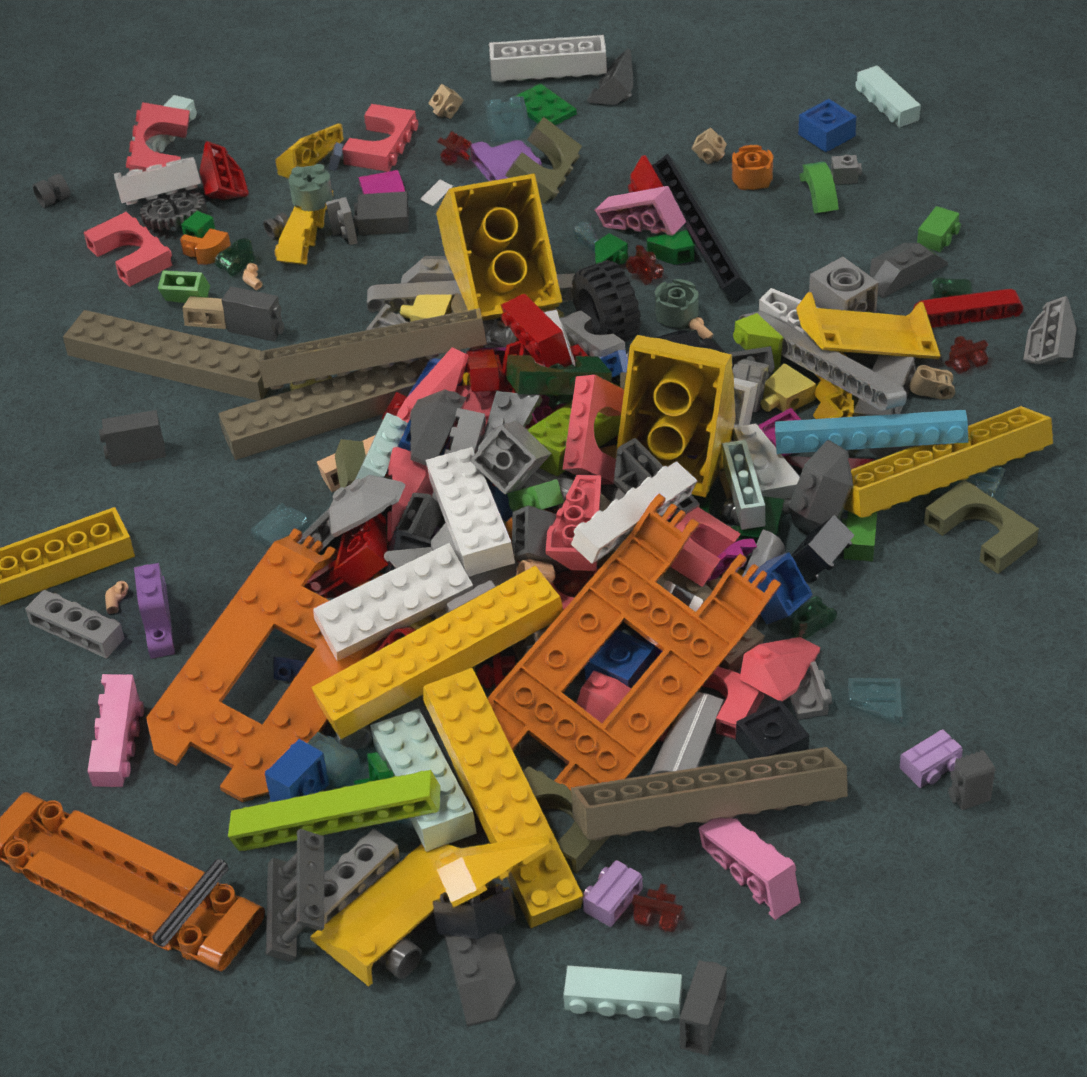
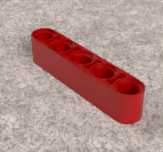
[913,289,1023,328]

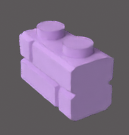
[900,730,963,788]
[583,860,643,927]

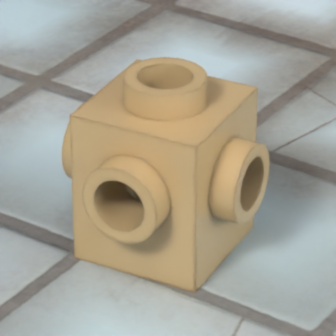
[429,84,464,119]
[692,127,727,164]

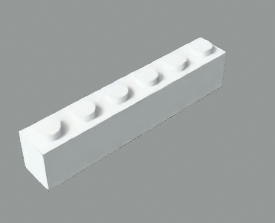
[571,461,697,564]

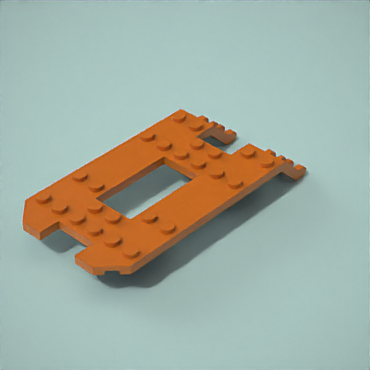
[487,493,781,790]
[146,528,384,802]

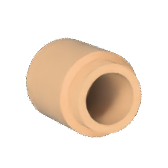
[516,559,555,584]

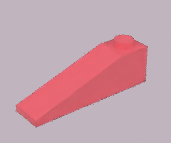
[397,347,469,423]
[387,447,434,542]
[546,475,601,571]
[740,637,820,701]
[576,671,670,742]

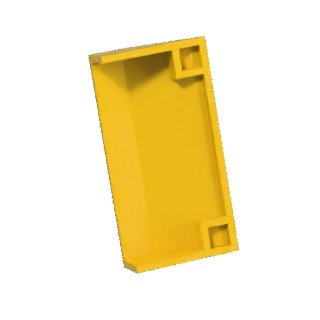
[796,292,941,359]
[310,844,486,986]

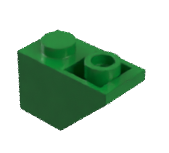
[646,230,694,265]
[595,233,628,265]

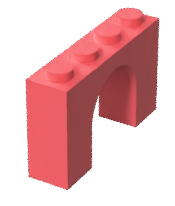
[126,102,190,172]
[342,104,418,172]
[84,212,172,287]
[563,375,624,485]
[670,507,740,587]
[702,667,764,740]

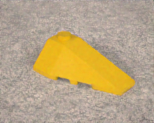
[275,123,344,179]
[435,835,552,907]

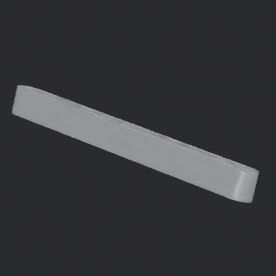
[367,273,575,313]
[739,311,906,411]

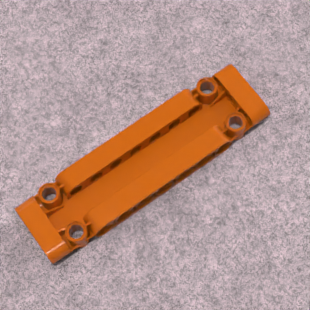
[0,792,265,971]

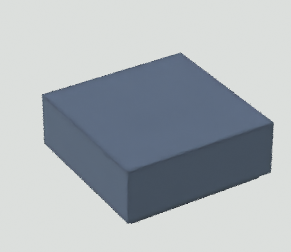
[329,142,343,170]

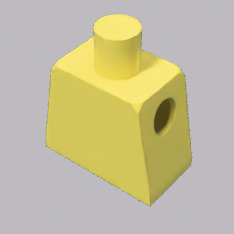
[400,294,452,322]
[760,363,816,412]

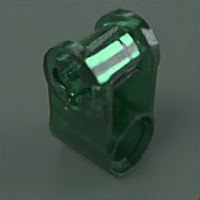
[215,238,255,276]
[930,277,973,299]
[790,596,837,639]

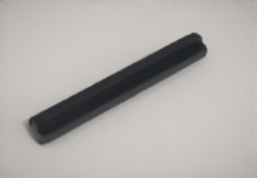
[152,858,229,947]

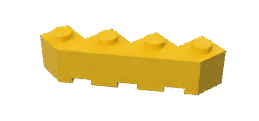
[275,190,333,265]
[813,351,854,419]

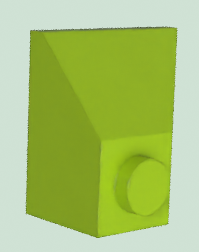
[733,313,783,372]

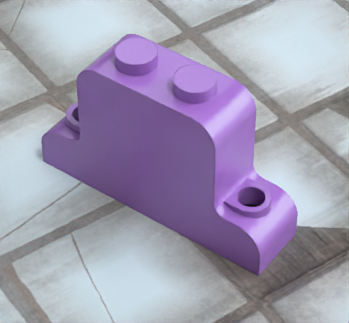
[470,140,542,181]
[134,563,175,659]

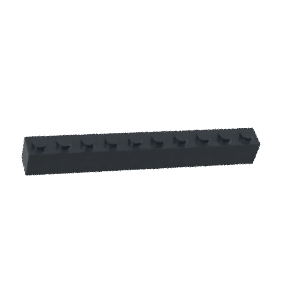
[652,154,752,303]

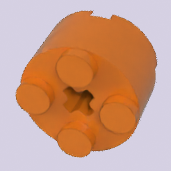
[732,145,773,190]

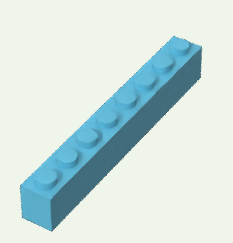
[775,410,968,454]

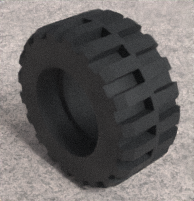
[571,260,641,343]

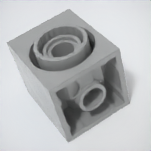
[809,257,879,313]
[469,420,552,494]

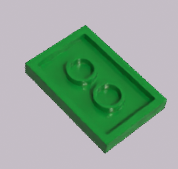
[510,84,577,125]

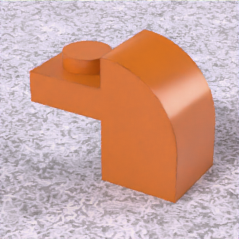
[180,229,231,264]

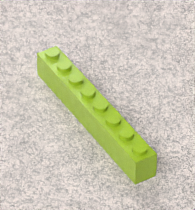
[228,770,441,851]

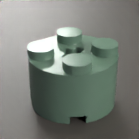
[289,164,333,211]
[655,279,699,329]

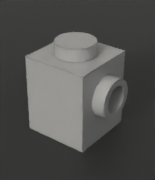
[831,155,862,184]

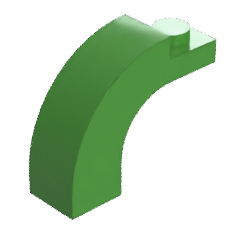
[799,162,839,213]

